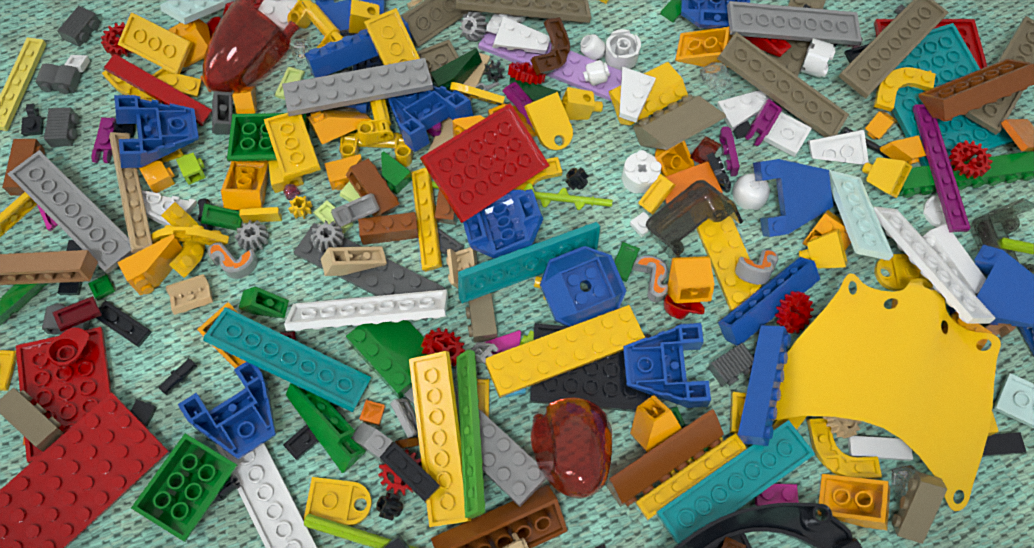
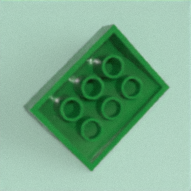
[227,113,310,161]
[346,320,427,399]
[131,433,238,542]

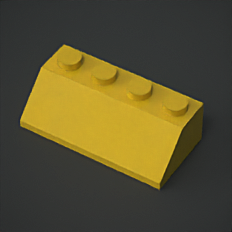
[608,62,688,126]

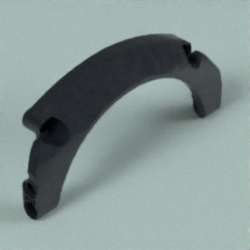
[674,502,862,548]

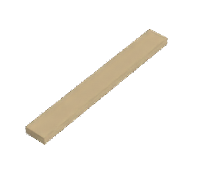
[423,53,491,165]
[109,132,152,253]

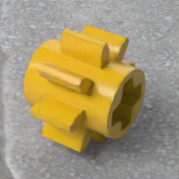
[288,196,312,219]

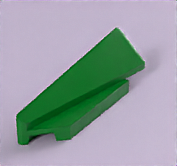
[0,283,48,326]
[286,383,366,473]

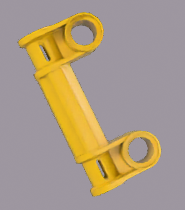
[287,0,343,48]
[357,99,394,145]
[339,131,413,167]

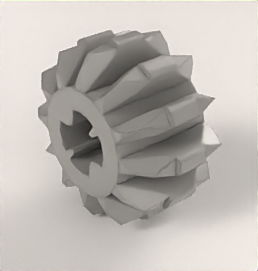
[459,11,488,41]
[235,220,269,253]
[311,220,344,253]

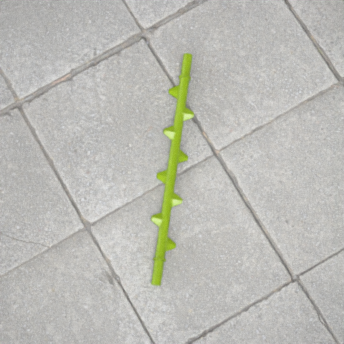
[432,181,613,210]

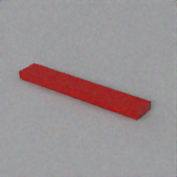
[104,54,212,126]

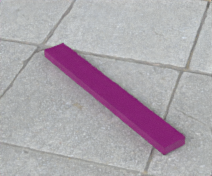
[912,104,971,233]

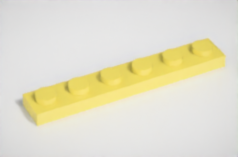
[0,37,47,131]

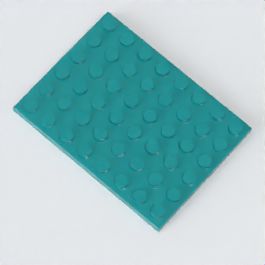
[892,23,1014,166]

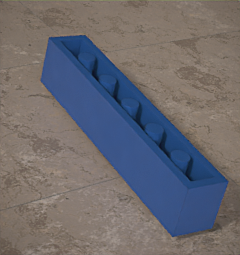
[304,17,413,78]
[718,257,820,346]
[738,325,791,446]

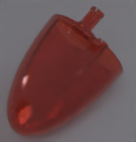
[202,0,299,93]
[530,398,612,499]

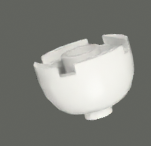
[732,173,770,210]

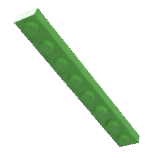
[456,350,485,519]

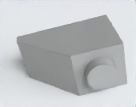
[351,422,393,463]

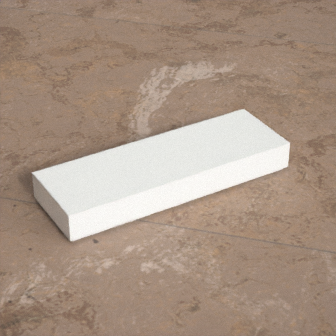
[848,436,913,461]

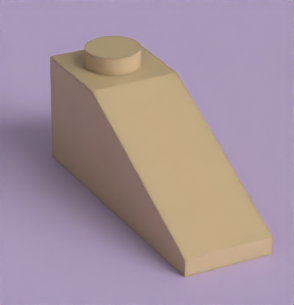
[321,246,387,276]

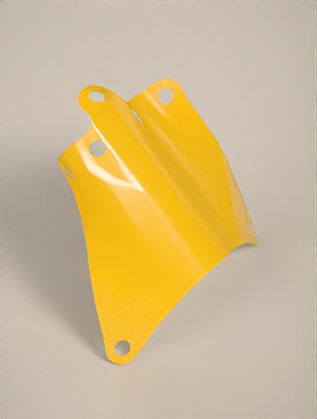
[775,273,1001,511]

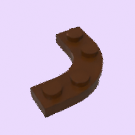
[530,17,570,76]

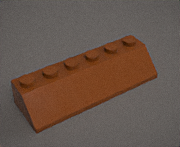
[918,59,1034,121]
[606,409,724,507]
[431,485,568,548]

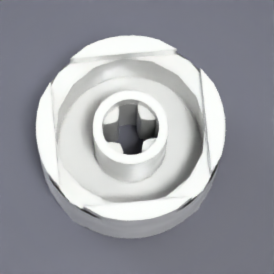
[604,29,641,70]
[800,38,836,78]
[622,150,661,194]

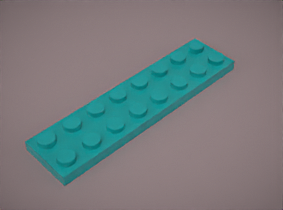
[458,222,601,304]
[203,307,372,412]
[656,420,815,544]

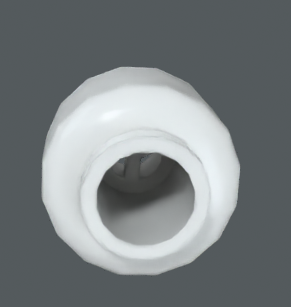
[580,34,606,60]
[583,60,610,86]

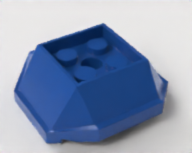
[681,0,750,29]
[463,189,543,259]
[540,246,627,327]

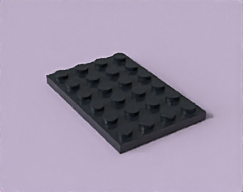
[529,323,651,412]

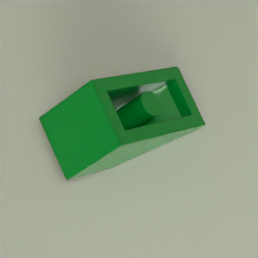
[381,151,412,194]
[238,286,289,319]

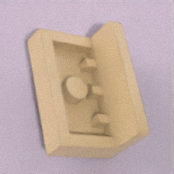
[446,247,478,289]
[166,274,213,315]

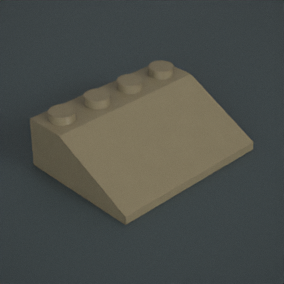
[633,94,726,150]

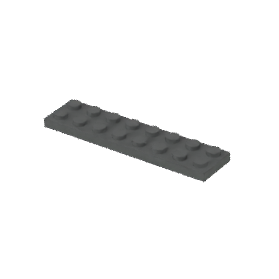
[293,223,445,322]

